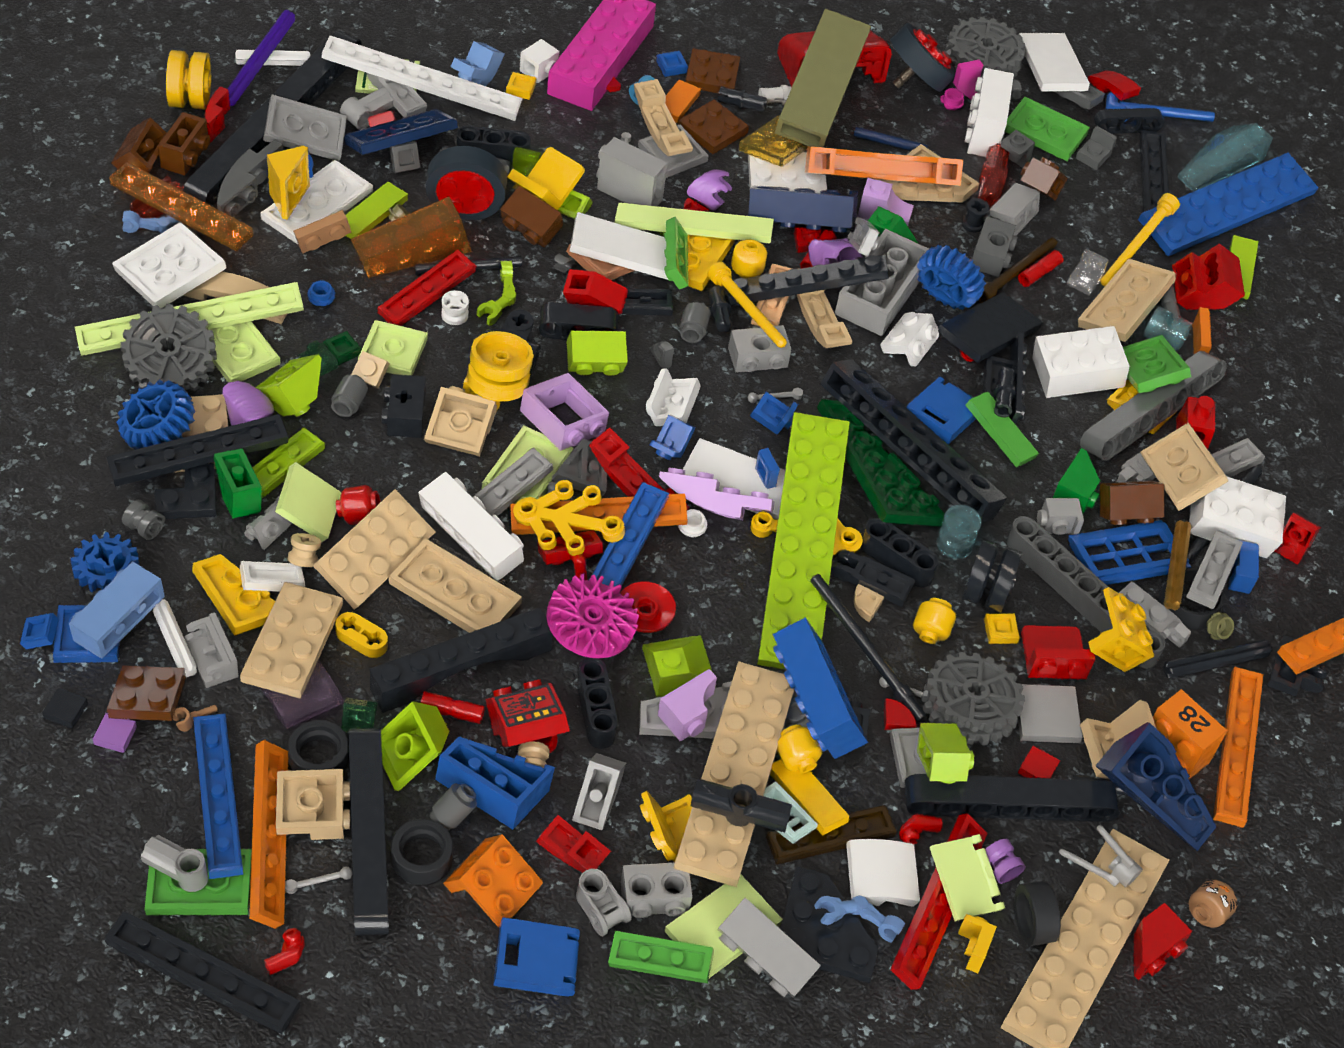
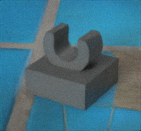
[390,141,420,173]

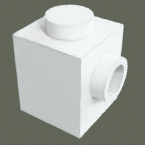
[520,39,559,83]

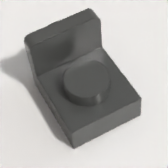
[1075,126,1117,170]
[1000,130,1035,168]

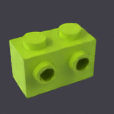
[567,331,628,375]
[917,723,974,784]

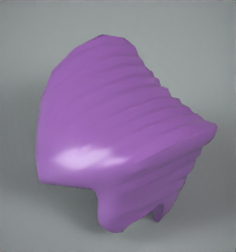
[687,169,732,212]
[808,238,863,267]
[223,381,274,426]

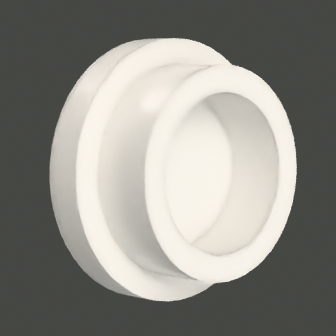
[678,509,707,537]

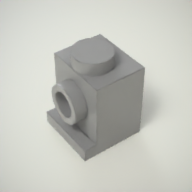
[1037,498,1084,535]

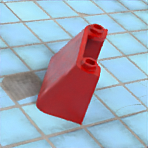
[777,30,892,87]

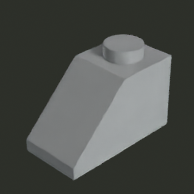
[572,753,626,830]

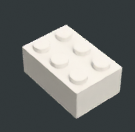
[964,68,1014,159]
[1032,326,1130,398]
[1189,476,1286,559]

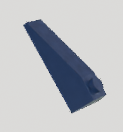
[1096,722,1217,851]

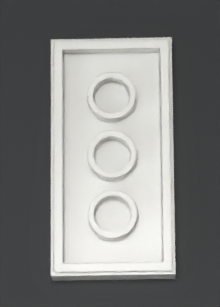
[1019,33,1090,91]
[261,160,373,244]
[569,212,668,280]
[683,438,785,520]

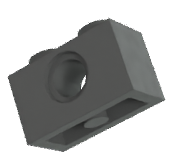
[972,216,1018,277]

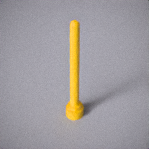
[1100,193,1180,286]
[708,262,787,348]

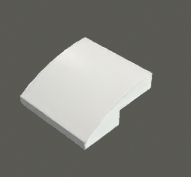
[846,839,920,907]

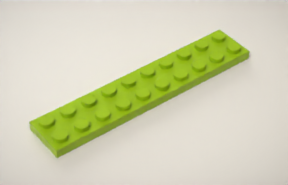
[757,412,850,670]

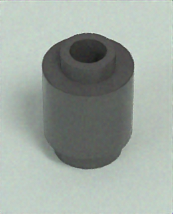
[679,302,711,343]
[331,375,368,417]
[430,783,477,831]

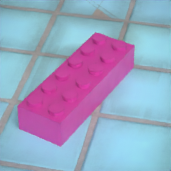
[547,0,656,111]

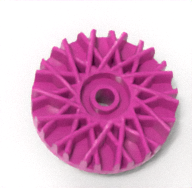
[546,574,639,658]

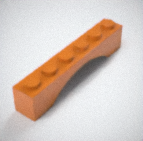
[805,147,963,186]

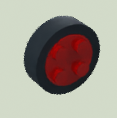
[890,23,956,92]
[426,146,507,220]

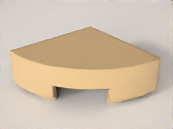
[854,584,884,623]

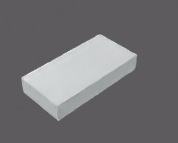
[240,561,305,592]

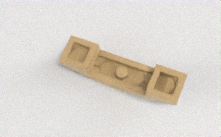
[634,79,693,156]
[184,271,287,324]
[797,290,852,348]

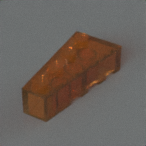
[351,197,472,278]

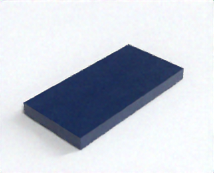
[344,109,458,155]

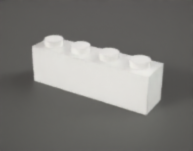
[418,472,524,582]

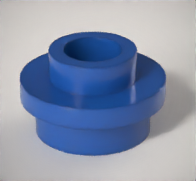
[308,281,335,306]

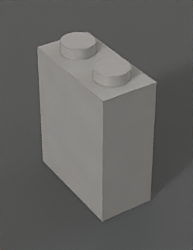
[596,137,668,206]

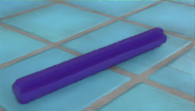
[227,10,295,106]

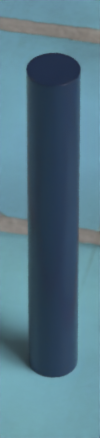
[854,127,928,151]

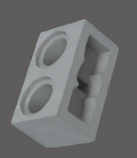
[621,863,692,918]

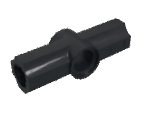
[690,778,792,833]

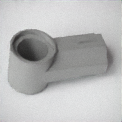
[340,87,393,130]
[141,835,208,892]

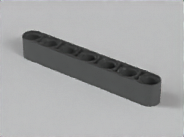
[1080,351,1227,461]
[1007,516,1166,669]

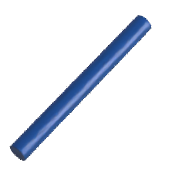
[1119,101,1215,122]

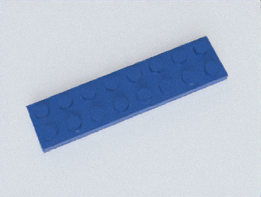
[1138,152,1319,256]

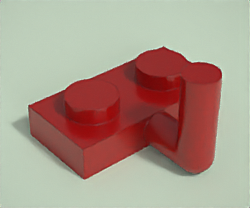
[537,530,603,580]

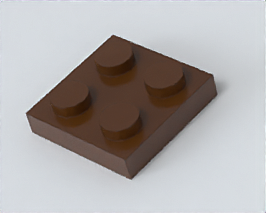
[686,48,740,94]
[678,99,749,154]
[107,665,186,721]

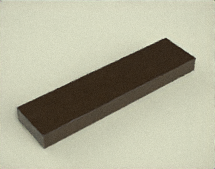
[766,805,897,865]

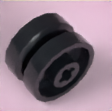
[962,538,1023,613]

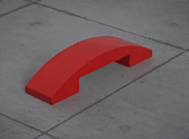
[589,428,690,510]

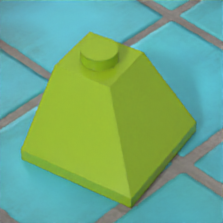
[255,354,322,417]
[642,635,716,697]
[381,701,449,791]

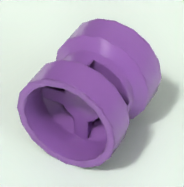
[985,839,1026,884]

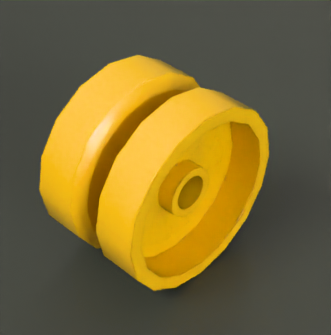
[166,50,211,110]
[467,331,534,402]

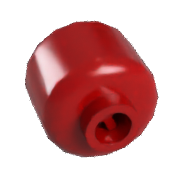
[336,485,381,525]

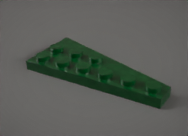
[817,399,956,527]

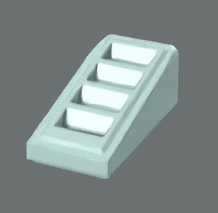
[763,781,818,844]

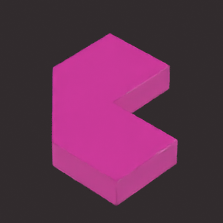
[953,60,983,100]

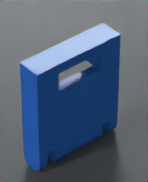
[906,377,976,444]
[493,917,580,997]

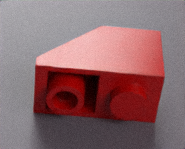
[563,269,628,314]
[1275,513,1321,565]
[1134,903,1192,980]

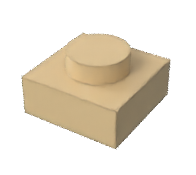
[351,351,390,389]

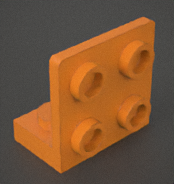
[443,834,543,927]

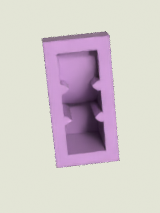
[858,178,914,226]
[658,669,717,741]

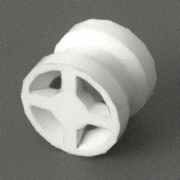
[441,290,469,325]

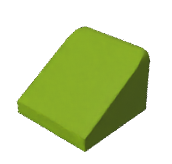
[558,190,593,220]

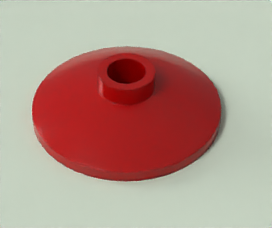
[620,582,676,633]

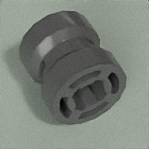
[122,500,165,540]

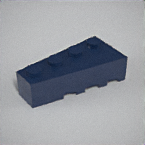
[748,185,859,232]

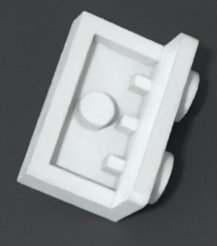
[880,312,939,367]
[646,368,701,426]

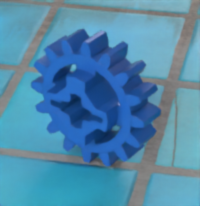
[71,532,140,593]

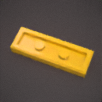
[770,759,849,836]

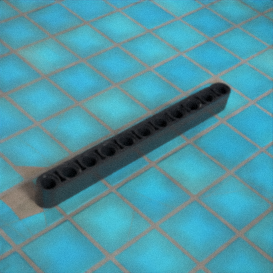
[183,30,362,208]

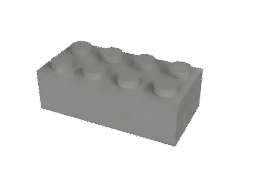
[835,229,929,336]

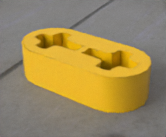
[335,612,388,658]

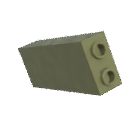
[775,9,871,148]

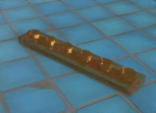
[109,162,254,251]

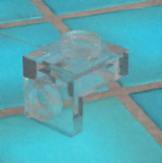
[1067,249,1108,296]

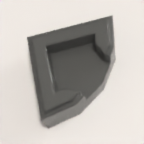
[651,341,674,369]

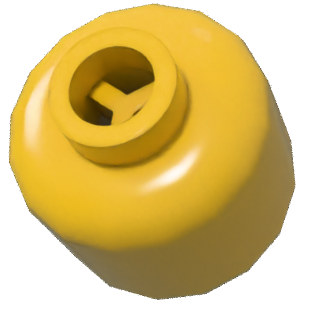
[731,239,767,278]
[913,598,956,644]
[777,724,822,773]

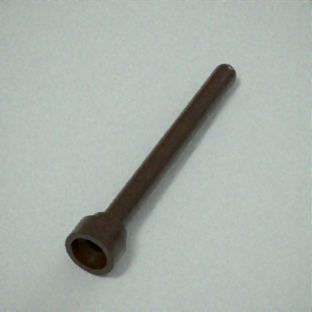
[977,237,1058,304]

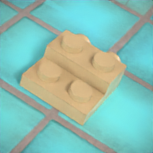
[424,386,497,457]
[276,769,350,840]

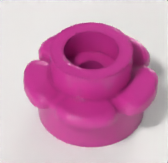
[940,88,964,111]

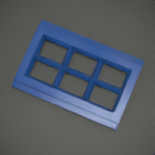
[1068,520,1191,585]

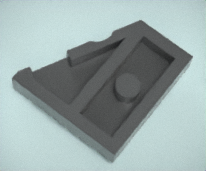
[552,438,607,497]

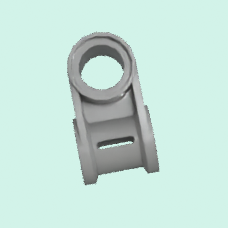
[576,869,632,937]

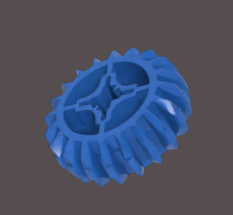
[917,245,986,310]
[116,379,196,450]

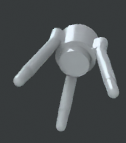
[1059,825,1143,888]

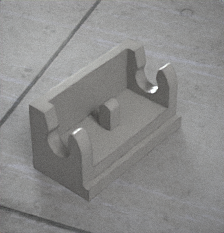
[990,183,1040,236]
[184,612,239,688]

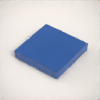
[53,605,120,663]

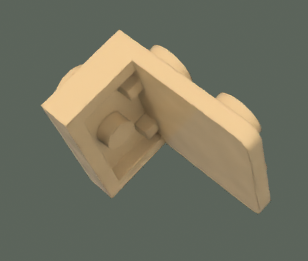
[1080,700,1157,780]

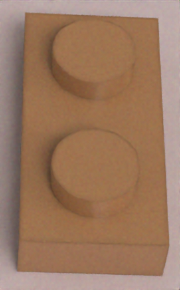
[293,210,351,254]

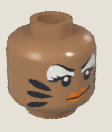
[1189,880,1238,928]

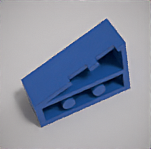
[435,737,555,830]

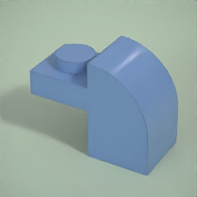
[451,41,505,86]

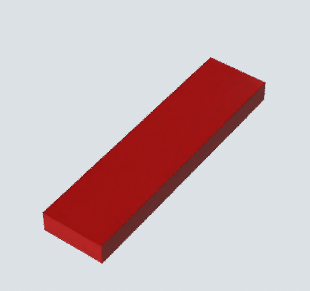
[377,249,476,326]

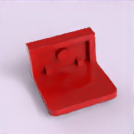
[1021,625,1095,679]

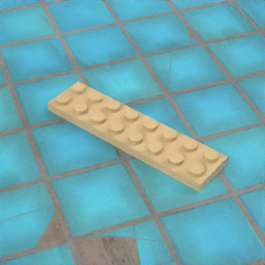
[674,661,794,887]
[1001,829,1169,1048]

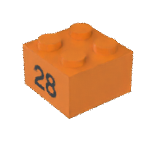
[1153,689,1228,779]

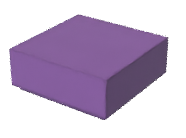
[93,713,137,753]

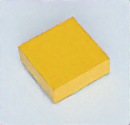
[506,72,537,100]
[984,613,1020,644]

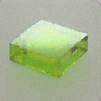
[513,147,541,175]

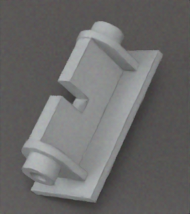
[244,496,292,550]

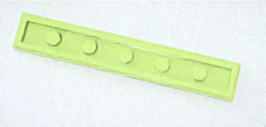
[615,203,774,243]

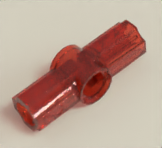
[978,143,1010,210]

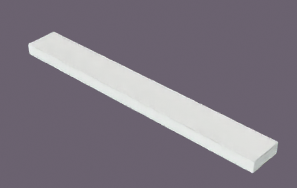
[322,36,523,121]

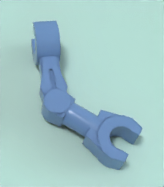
[122,199,197,233]
[814,896,905,943]

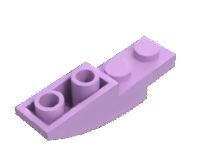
[659,468,775,521]

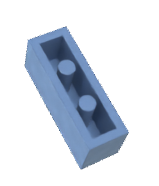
[69,561,165,659]

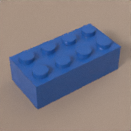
[773,617,868,759]

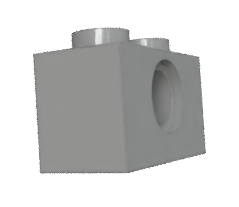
[728,325,792,373]

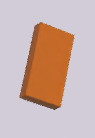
[665,80,701,123]
[1192,307,1212,354]

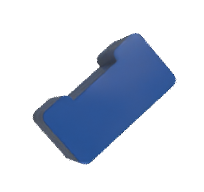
[1228,540,1259,594]

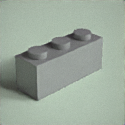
[718,898,821,998]

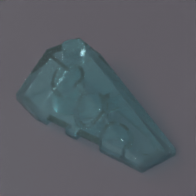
[1178,123,1273,192]

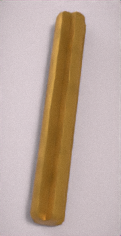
[1164,520,1191,611]

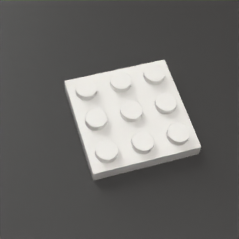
[748,149,827,193]
[112,222,227,309]

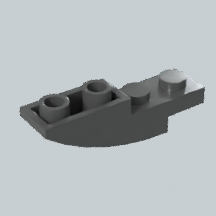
[217,140,283,219]

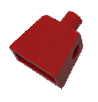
[1176,396,1215,450]

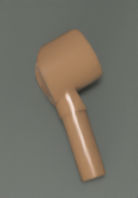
[173,705,218,732]

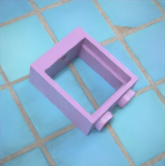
[520,373,609,451]

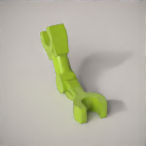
[477,261,516,326]

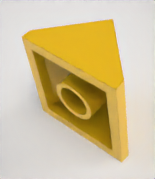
[267,146,310,220]

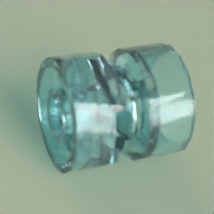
[1143,306,1193,353]
[937,505,981,559]

